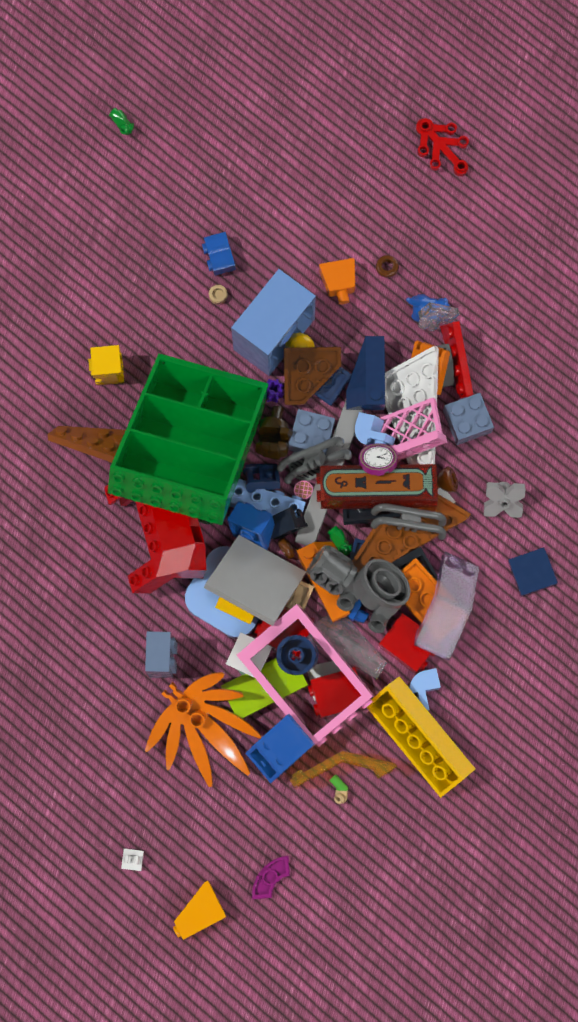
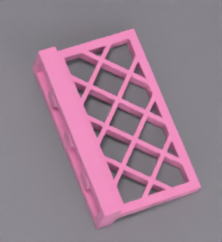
[380,398,447,461]

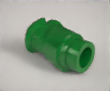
[109,107,134,135]
[327,525,353,556]

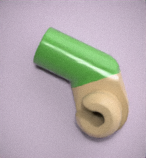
[329,774,348,804]

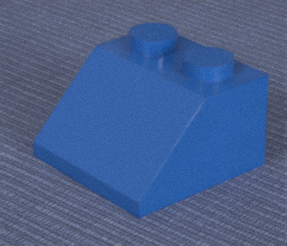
[227,501,275,550]

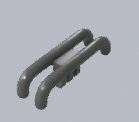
[277,437,352,484]
[371,503,447,540]

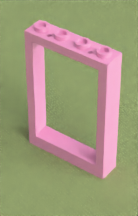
[237,604,374,747]

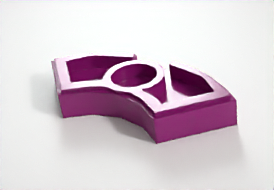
[252,856,290,899]

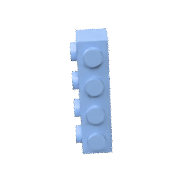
[229,479,306,518]

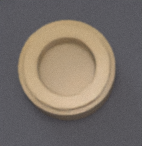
[209,285,228,305]

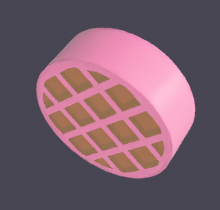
[294,481,313,501]

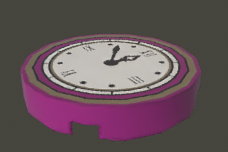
[359,443,398,476]

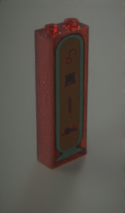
[316,464,438,509]

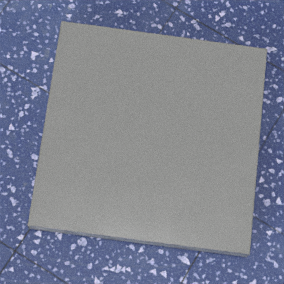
[204,535,306,626]

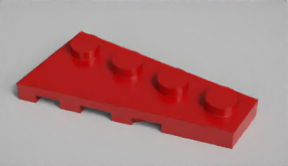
[440,321,474,398]

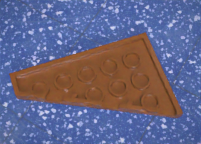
[48,426,126,463]
[352,476,471,572]

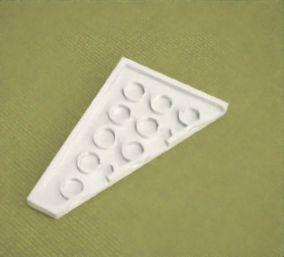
[385,346,439,475]

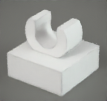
[121,849,144,871]

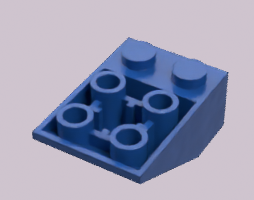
[245,714,314,783]

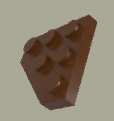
[284,347,341,405]

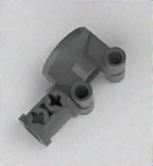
[306,545,410,633]

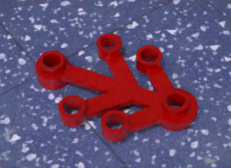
[416,118,469,176]

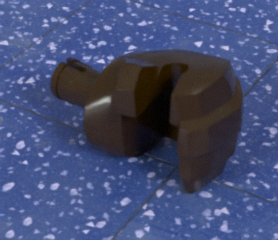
[255,406,293,460]

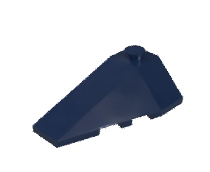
[346,336,385,410]

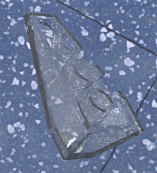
[308,615,387,679]

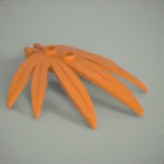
[145,672,261,787]

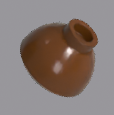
[434,466,458,492]

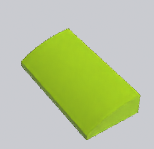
[221,658,308,719]

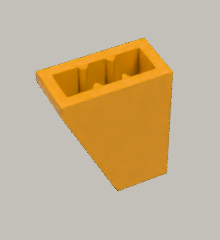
[173,881,227,940]

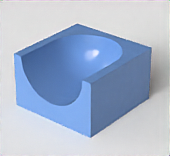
[231,269,316,376]

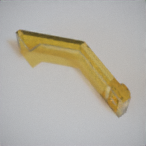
[290,751,397,789]

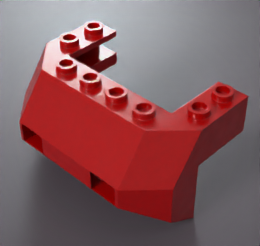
[104,485,207,594]

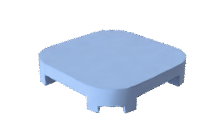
[185,546,260,639]

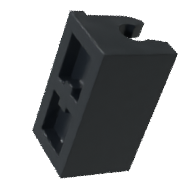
[271,508,308,540]

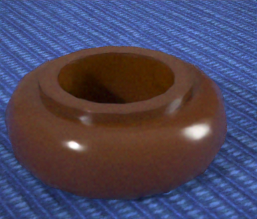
[376,255,399,278]
[278,538,295,559]

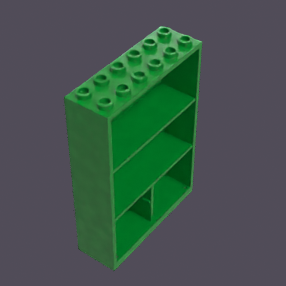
[108,353,269,525]

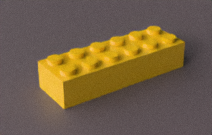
[367,676,475,798]

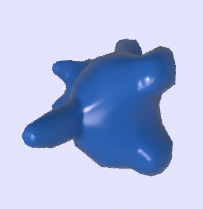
[406,294,451,323]

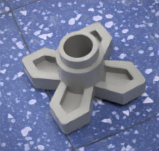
[483,482,526,518]

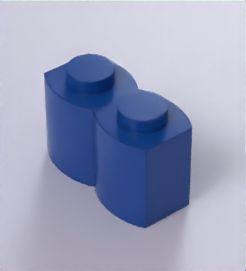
[202,232,236,276]

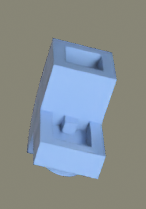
[355,412,395,446]
[409,668,441,711]

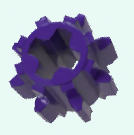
[266,378,284,403]

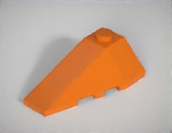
[297,542,350,622]

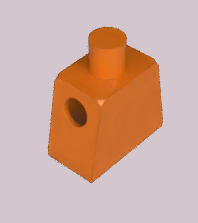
[319,258,355,305]

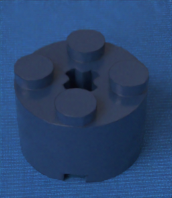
[276,635,319,675]

